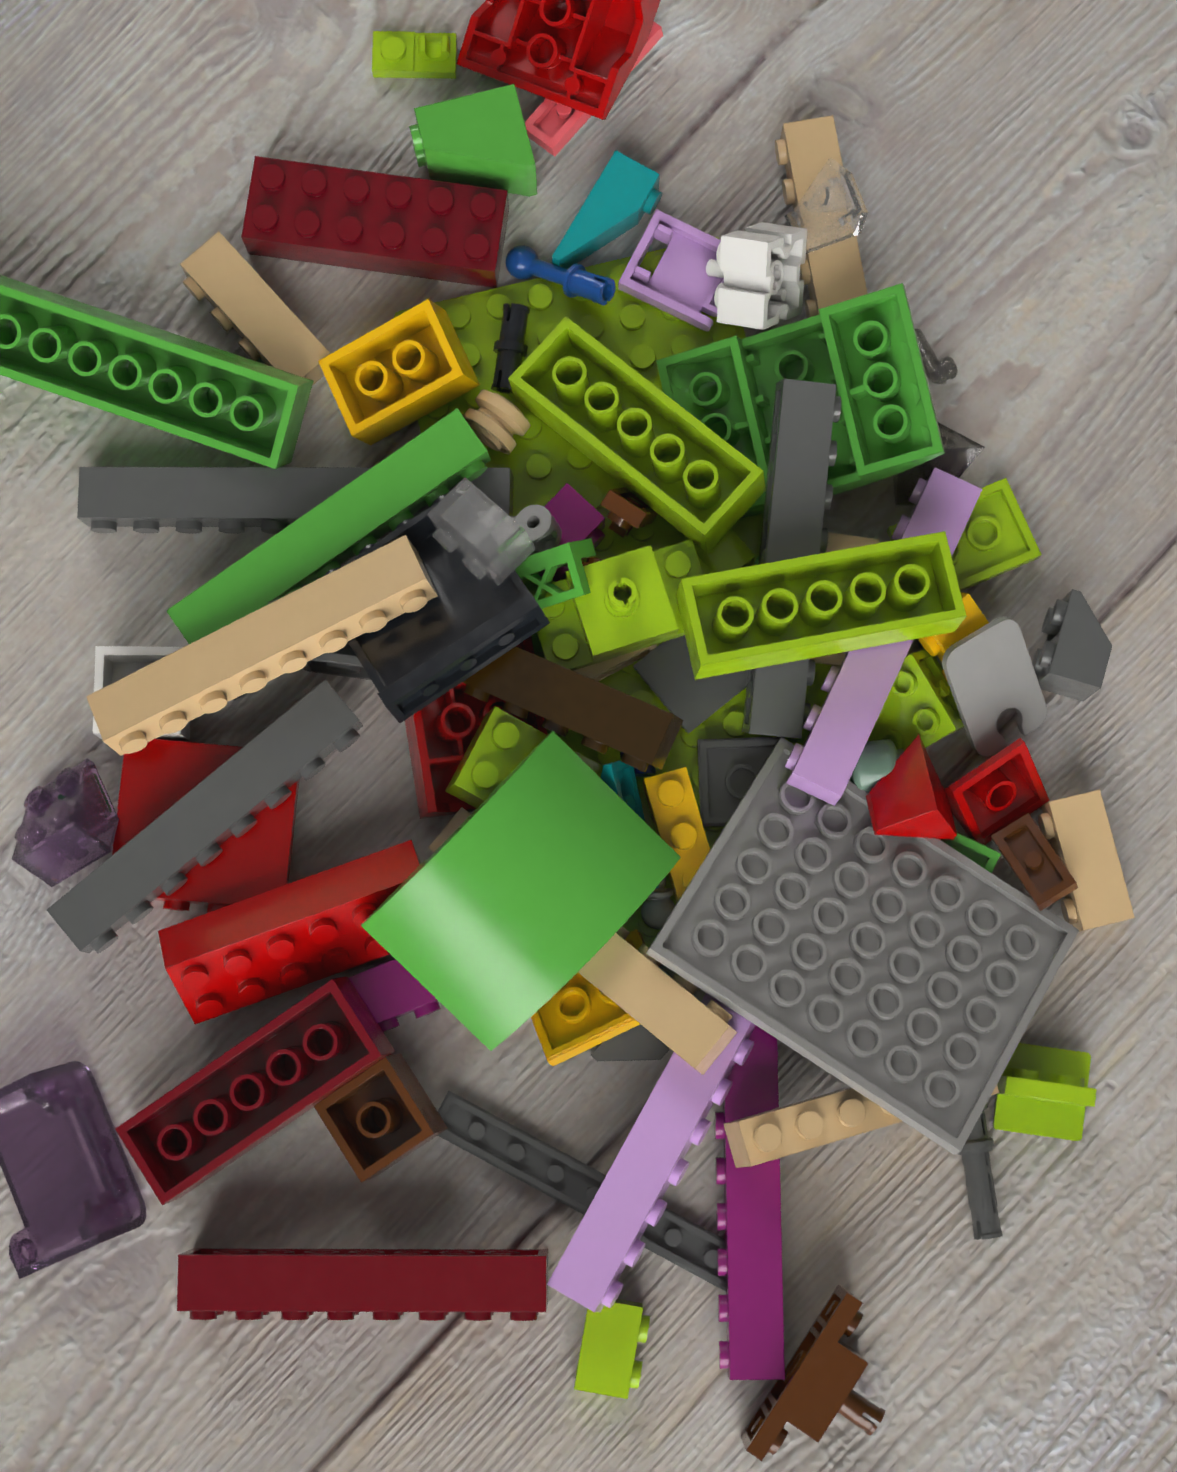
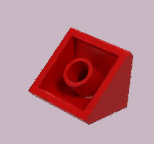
[944,738,1050,845]

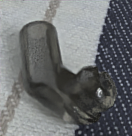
[915,329,958,385]

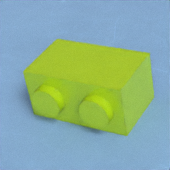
[574,1299,650,1399]

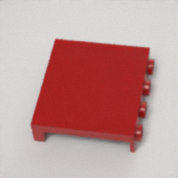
[112,739,300,913]

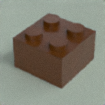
[314,1053,448,1183]

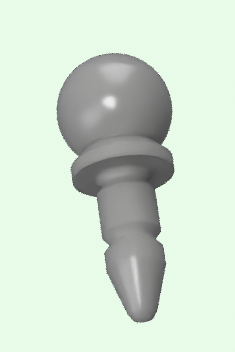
[641,877,675,930]

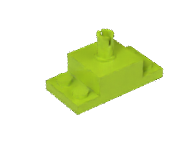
[529,539,704,671]

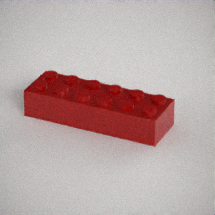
[158,839,421,1025]

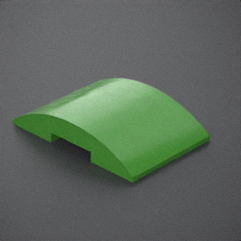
[656,283,945,518]
[361,731,681,1051]

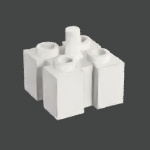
[706,222,807,330]

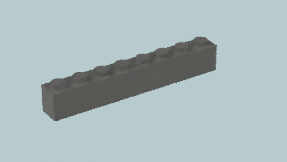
[742,379,842,739]
[47,680,363,954]

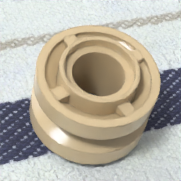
[463,389,530,455]

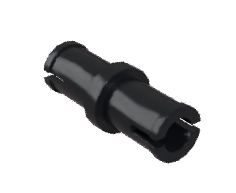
[491,303,530,394]

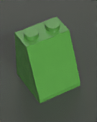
[409,84,537,197]

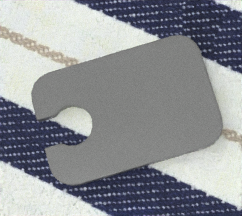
[942,617,1047,756]

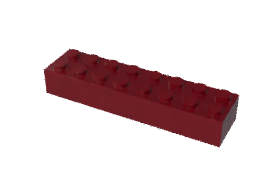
[177,1248,548,1321]

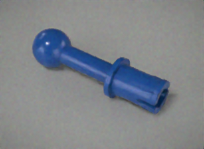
[505,245,616,305]

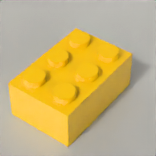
[318,299,480,445]

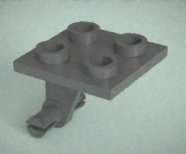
[633,635,748,734]

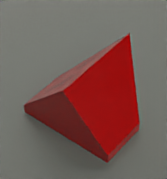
[866,734,957,840]

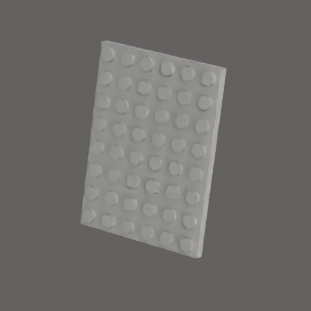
[646,737,1079,1155]

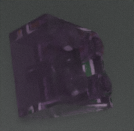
[12,758,119,887]

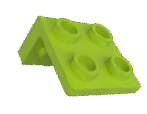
[868,649,964,751]

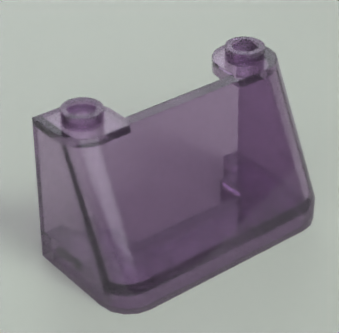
[0,1061,146,1279]

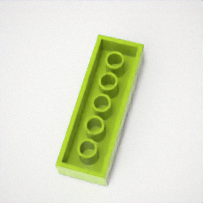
[508,316,766,554]
[676,531,967,680]

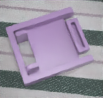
[618,209,724,332]

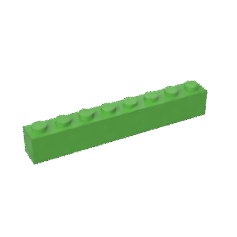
[166,408,491,644]

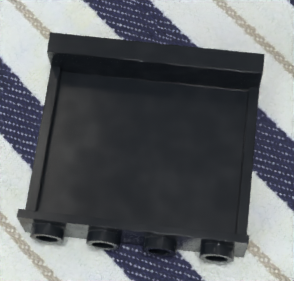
[323,488,550,723]

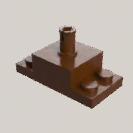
[741,1285,885,1461]

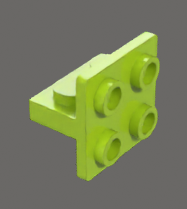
[992,1043,1097,1141]

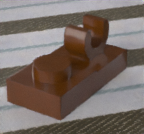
[600,487,658,537]
[991,813,1078,911]

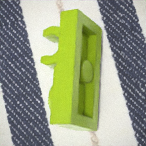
[372,31,457,79]

